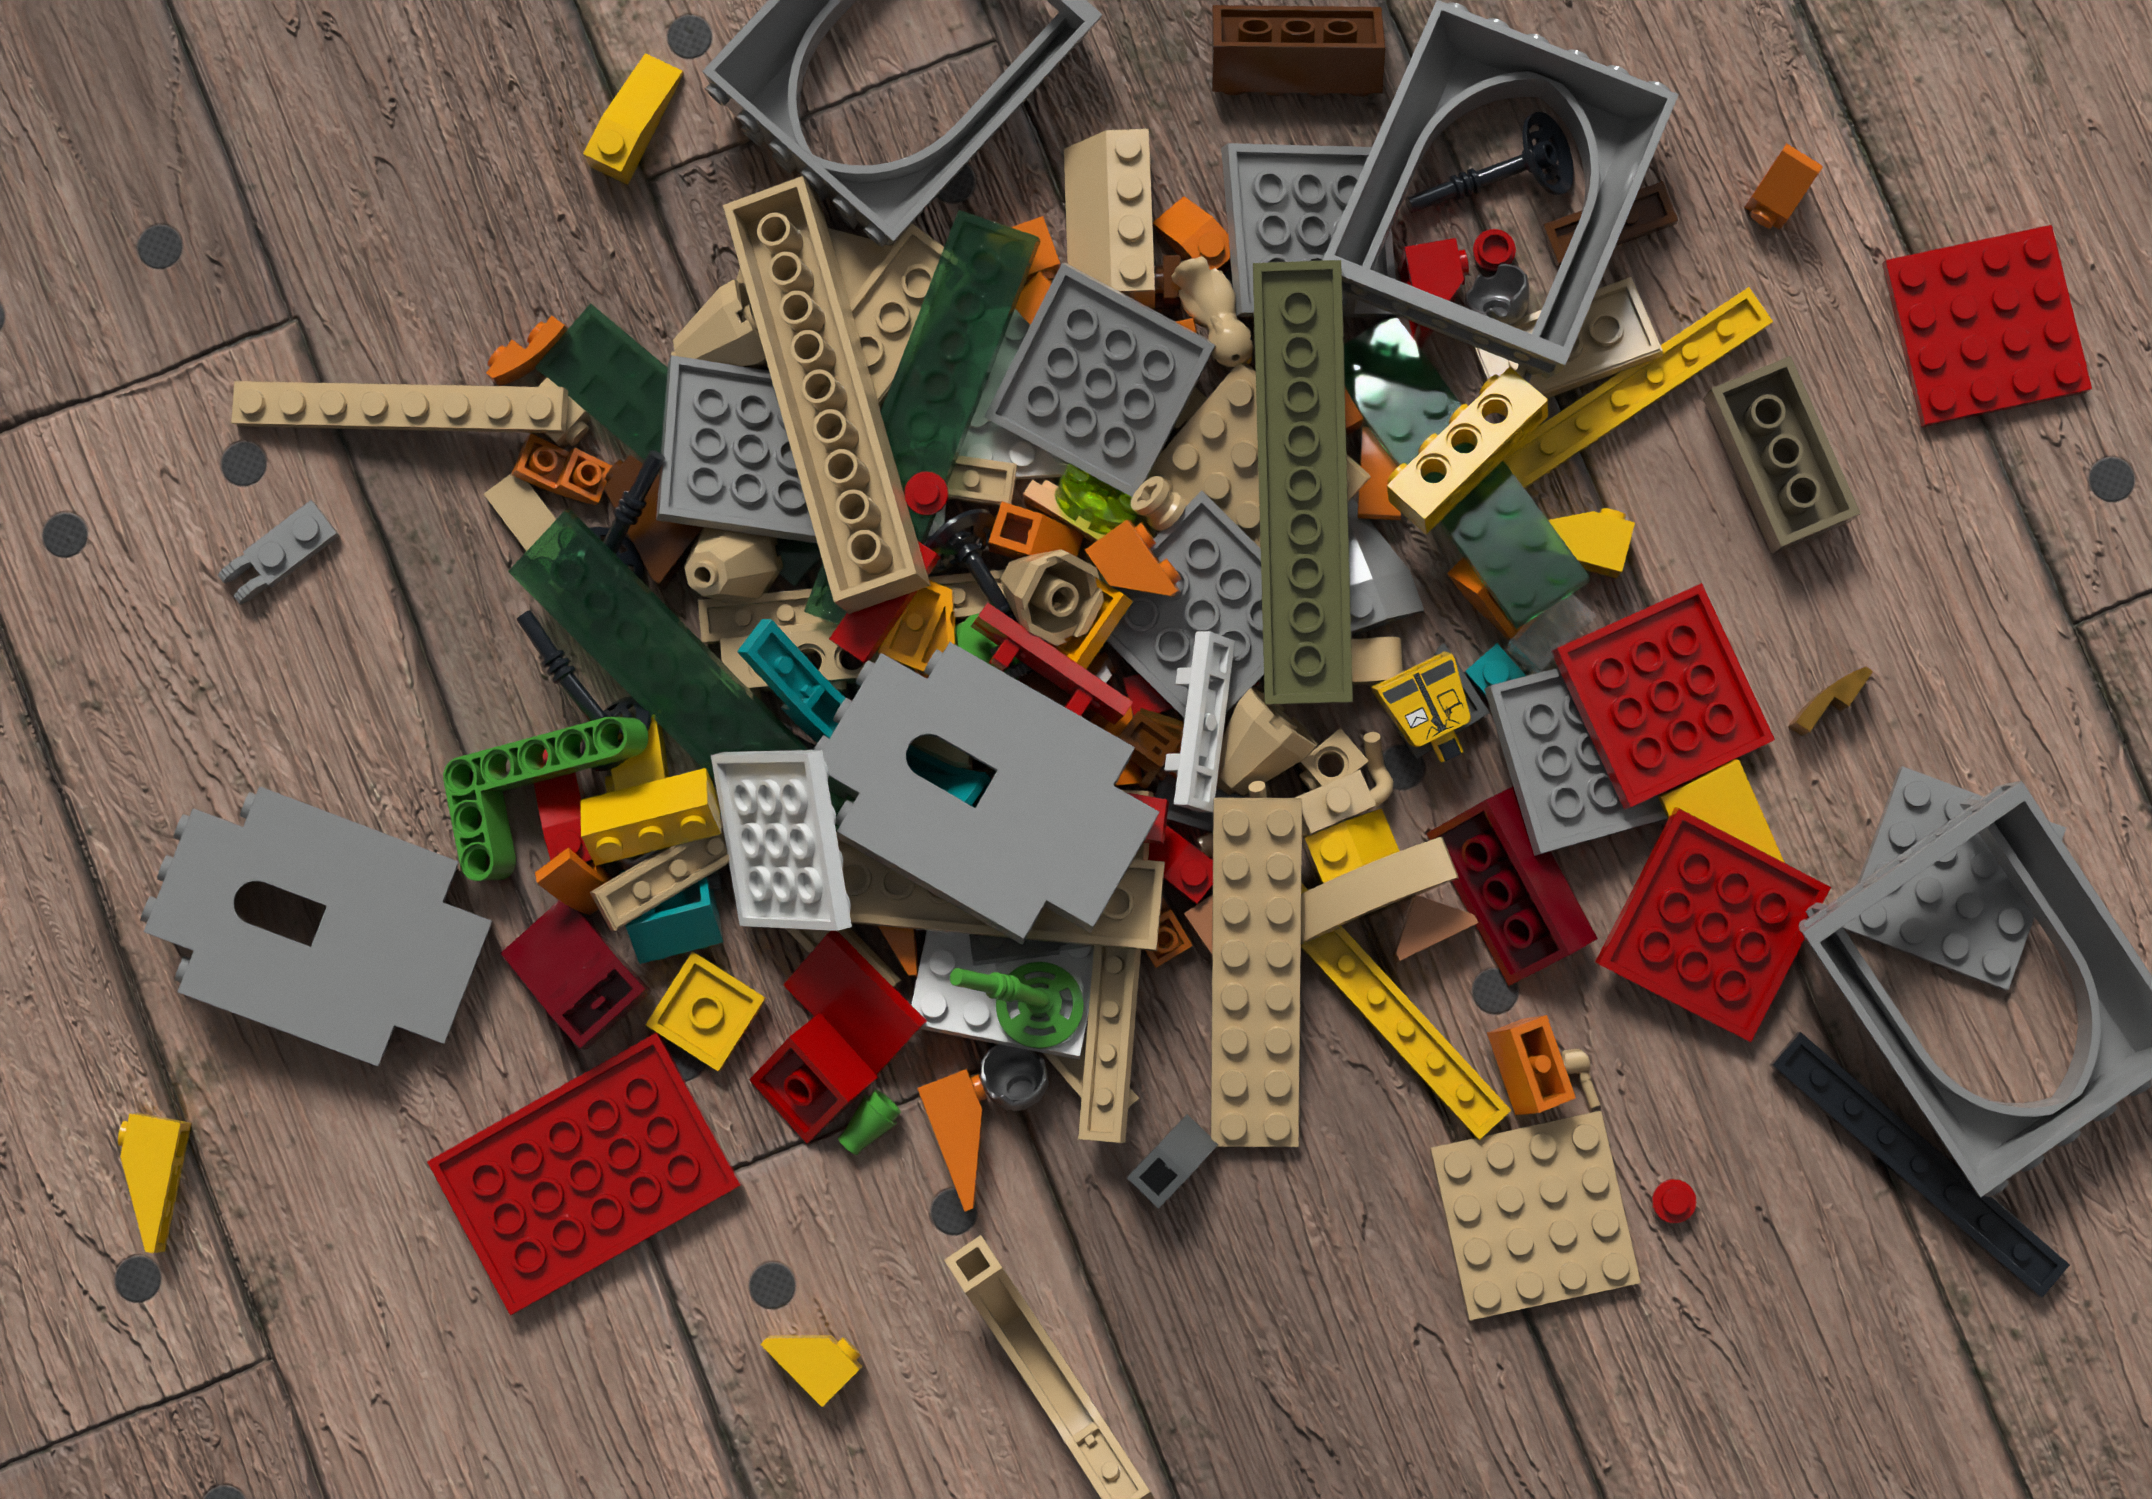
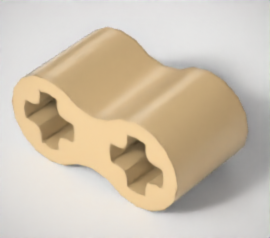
[1351,637,1403,685]

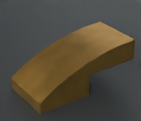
[1788,666,1873,736]

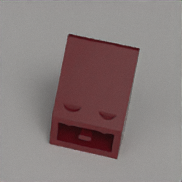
[501,900,652,1050]

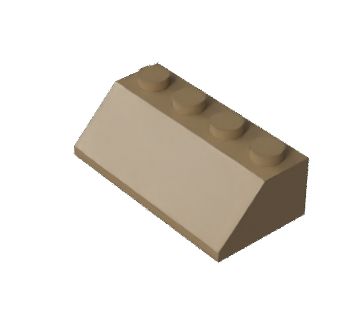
[1064,129,1155,309]

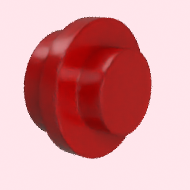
[1473,229,1516,272]
[905,471,949,516]
[1652,1179,1696,1223]

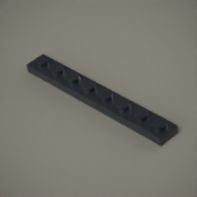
[1770,1032,2070,1298]

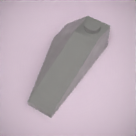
[1348,498,1424,637]

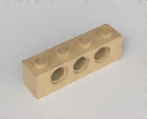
[720,628,880,701]

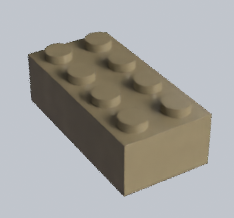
[1703,356,1861,554]

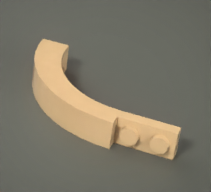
[944,1235,1155,1499]

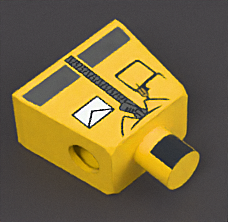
[1371,651,1471,762]

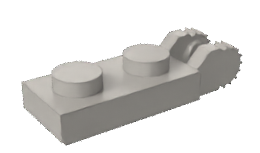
[218,500,340,604]

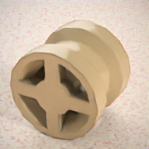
[1131,476,1186,531]

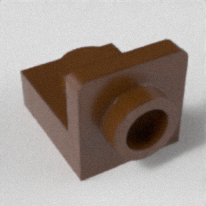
[1154,255,1181,309]
[1118,711,1180,789]

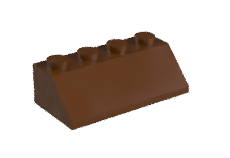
[1212,5,1385,97]

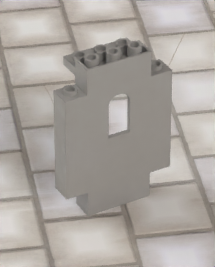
[814,642,1159,944]
[140,786,493,1066]

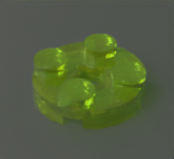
[1054,464,1138,535]

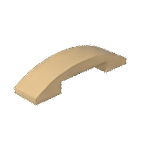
[1301,837,1459,944]

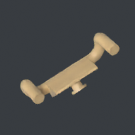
[1248,732,1394,838]

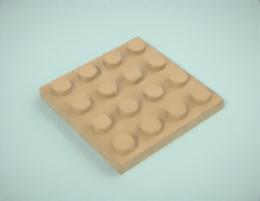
[1146,362,1371,548]
[1429,1111,1641,1320]

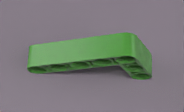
[443,717,648,881]

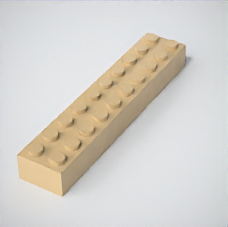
[723,176,930,614]

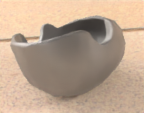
[1464,264,1530,325]
[981,1044,1049,1111]

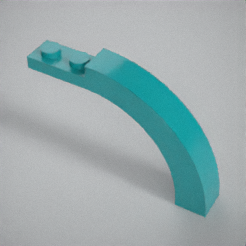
[737,619,992,808]

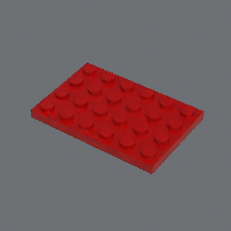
[427,1032,742,1315]

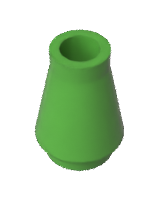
[838,1090,901,1155]

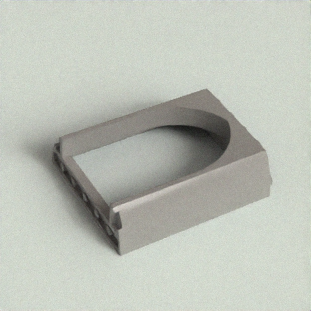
[702,0,1103,247]
[1322,0,1679,382]
[1799,781,2152,1197]

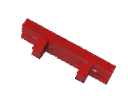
[970,602,1133,725]

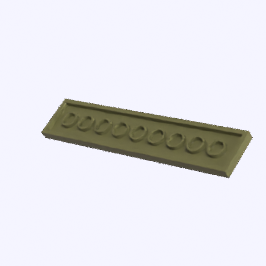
[1253,260,1353,704]

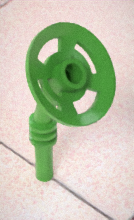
[950,962,1084,1049]

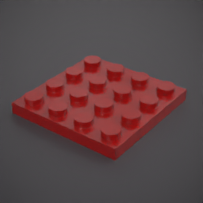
[1882,225,2092,428]
[1551,583,1775,810]
[1595,807,1831,1042]

